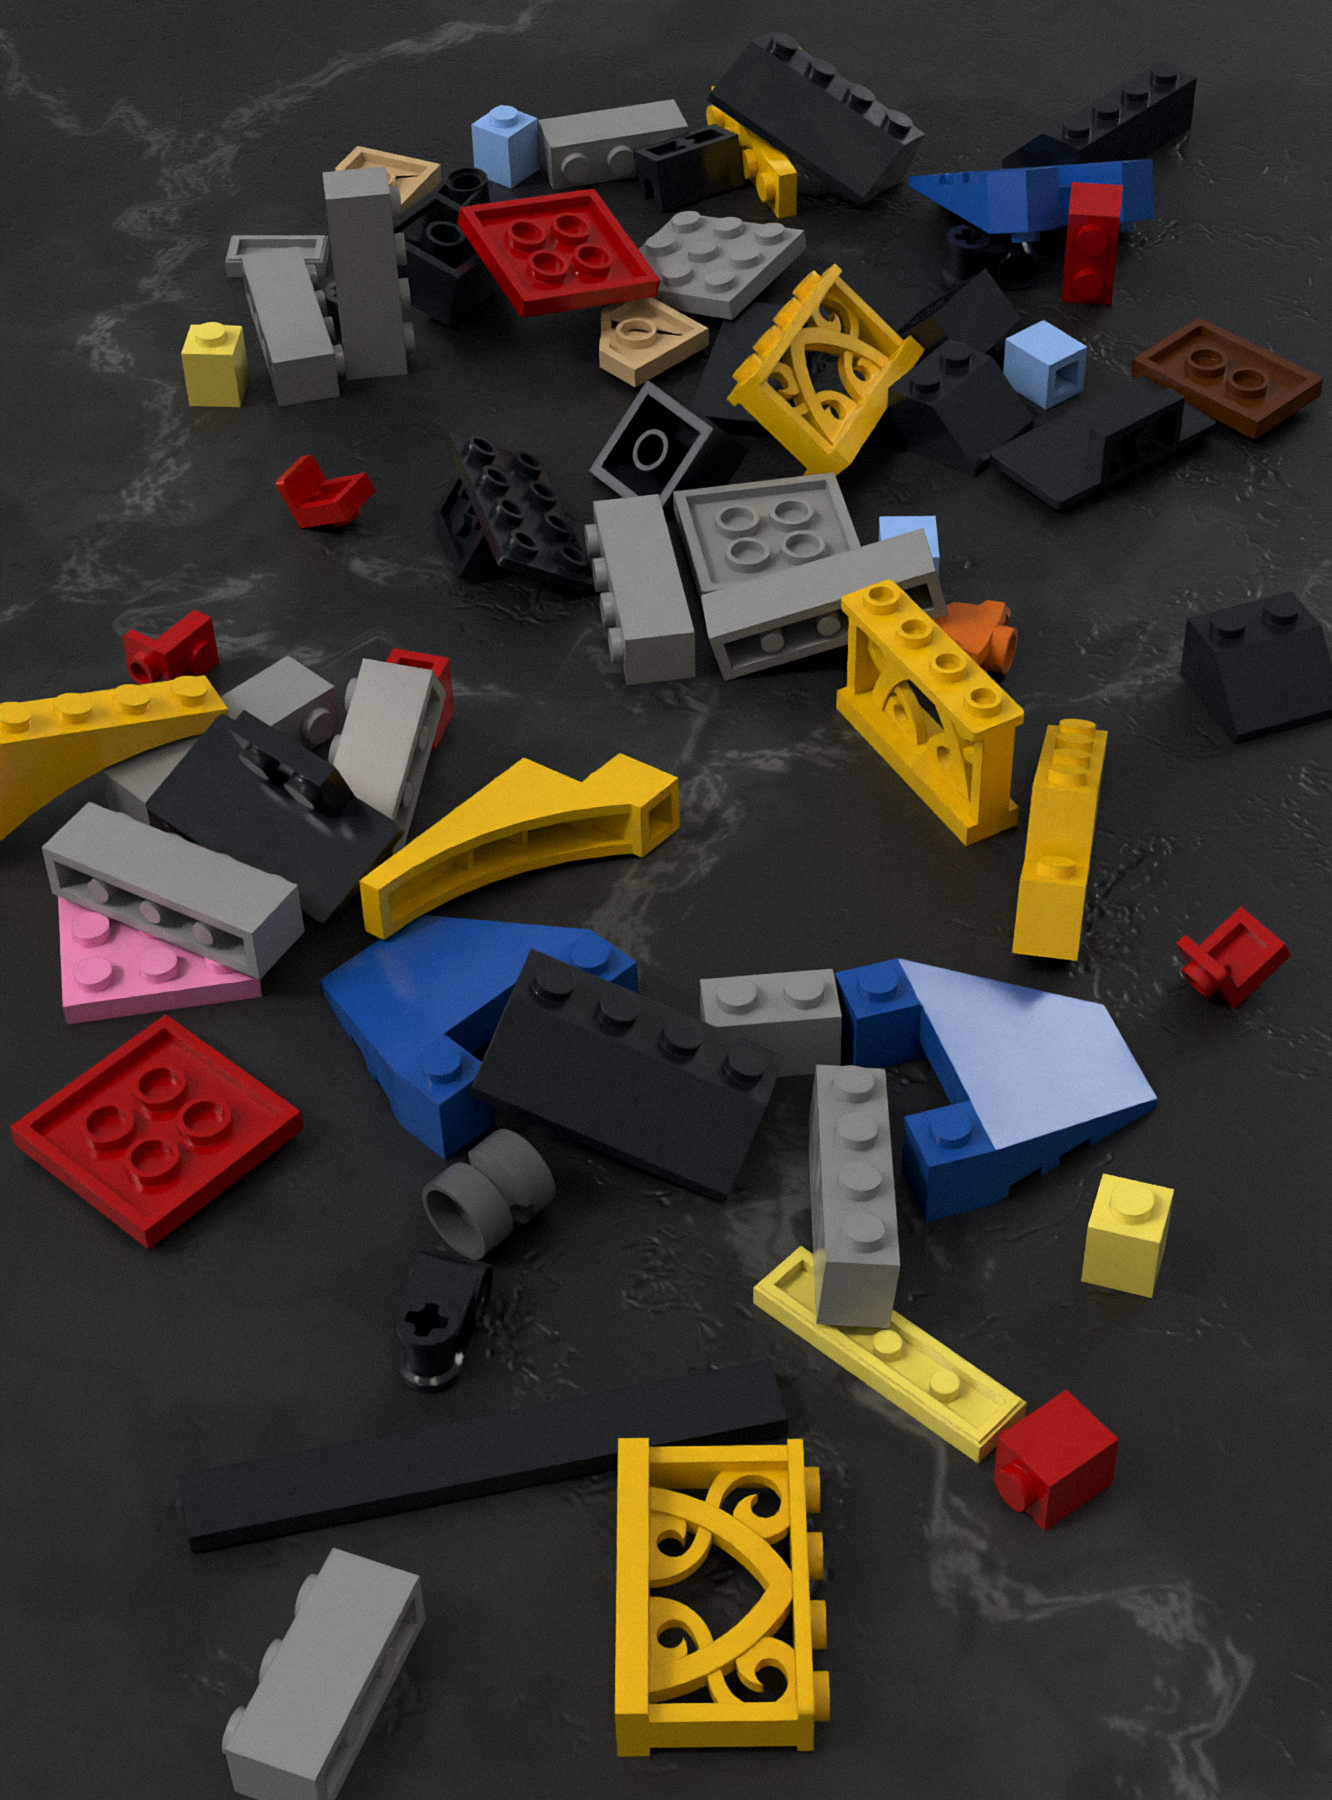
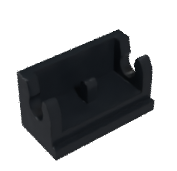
[633,124,744,212]

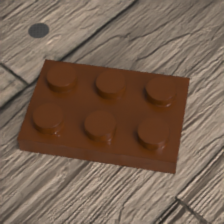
[1131,317,1323,440]

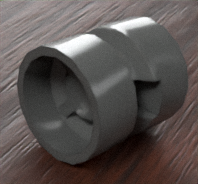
[422,1129,556,1260]

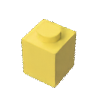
[181,322,250,407]
[1081,1173,1174,1298]

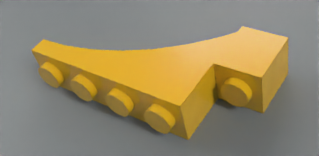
[706,47,801,219]
[0,675,228,841]
[1012,719,1108,961]
[359,753,680,940]

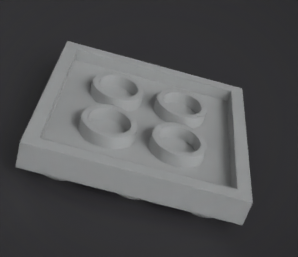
[638,211,807,320]
[673,472,861,610]

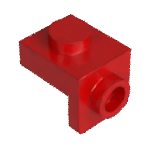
[276,454,376,529]
[122,609,219,685]
[1176,907,1291,1009]

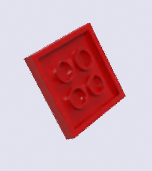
[457,189,661,318]
[10,1014,304,1250]

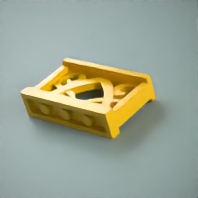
[727,263,925,476]
[836,579,1024,846]
[615,1438,830,1757]

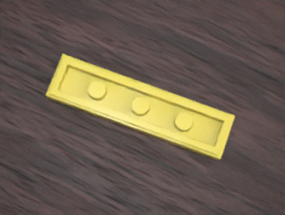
[753,1246,1027,1464]

